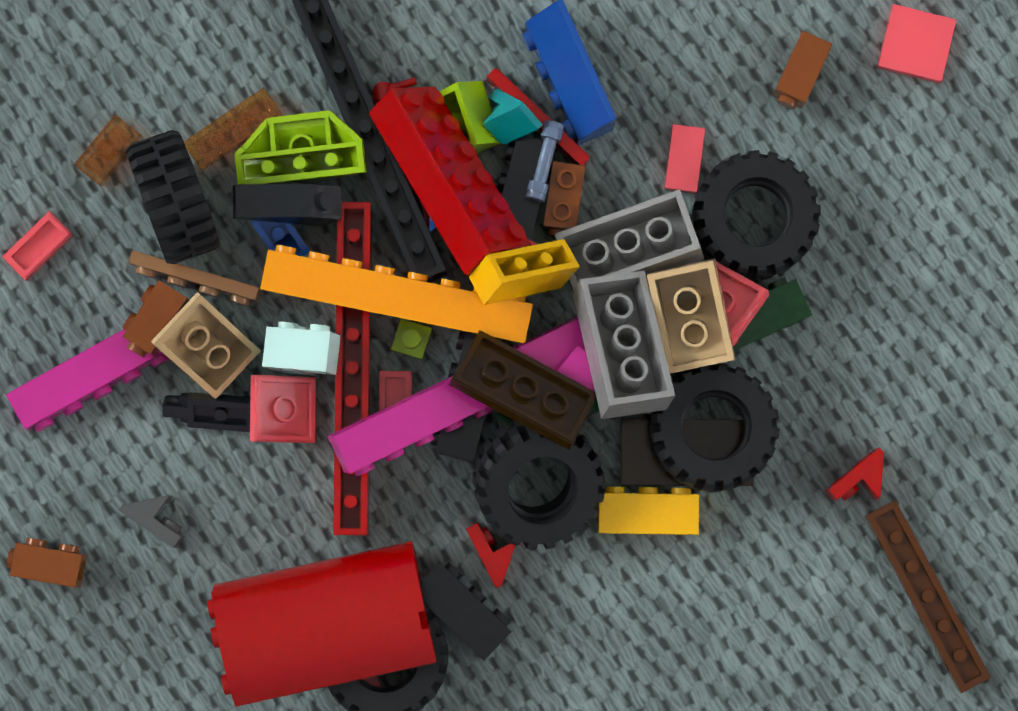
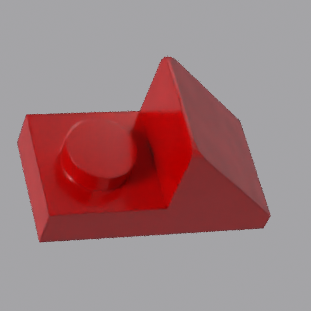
[824,447,884,501]
[466,523,515,588]

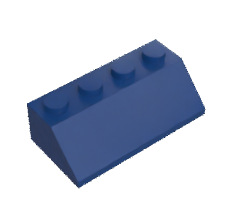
[522,0,617,145]

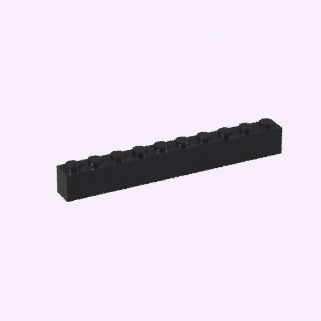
[291,0,447,282]
[431,136,555,463]

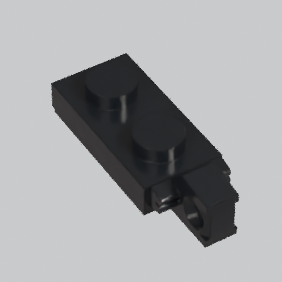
[162,392,250,432]

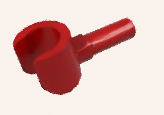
[372,77,417,103]

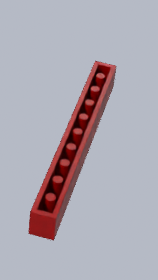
[333,202,373,536]

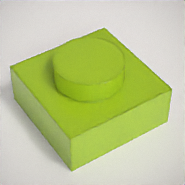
[391,319,432,360]

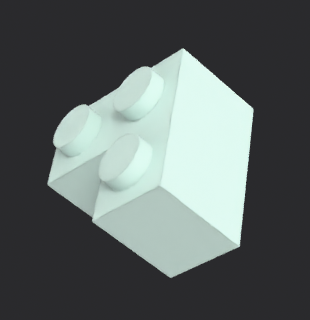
[262,322,341,376]

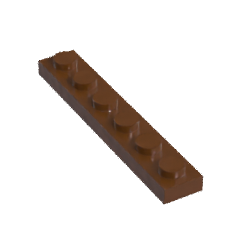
[865,500,991,693]

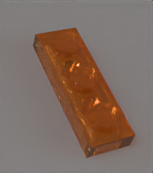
[184,87,283,171]

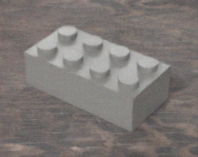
[555,189,705,291]
[573,271,675,419]

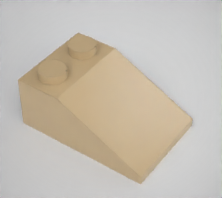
[647,259,735,374]
[151,292,261,399]

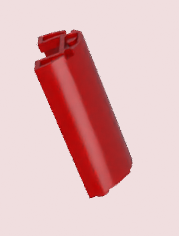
[207,541,437,707]

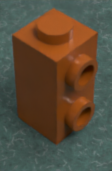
[772,31,832,110]
[543,161,585,238]
[122,280,189,358]
[7,537,87,588]

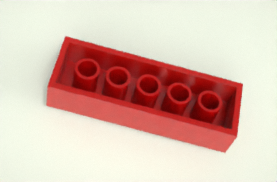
[369,87,532,276]

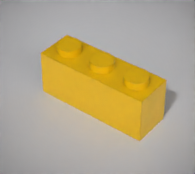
[469,239,580,305]
[597,487,699,535]

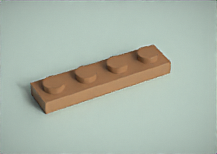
[128,250,262,307]

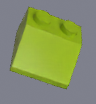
[439,81,500,154]

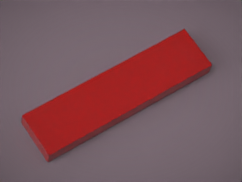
[487,68,590,166]

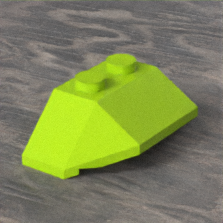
[234,110,367,185]

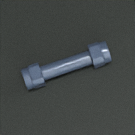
[525,120,564,202]

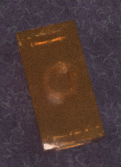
[74,115,142,186]

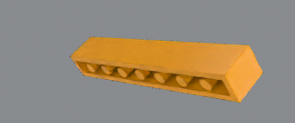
[260,244,533,343]

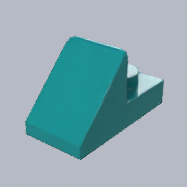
[483,88,543,144]

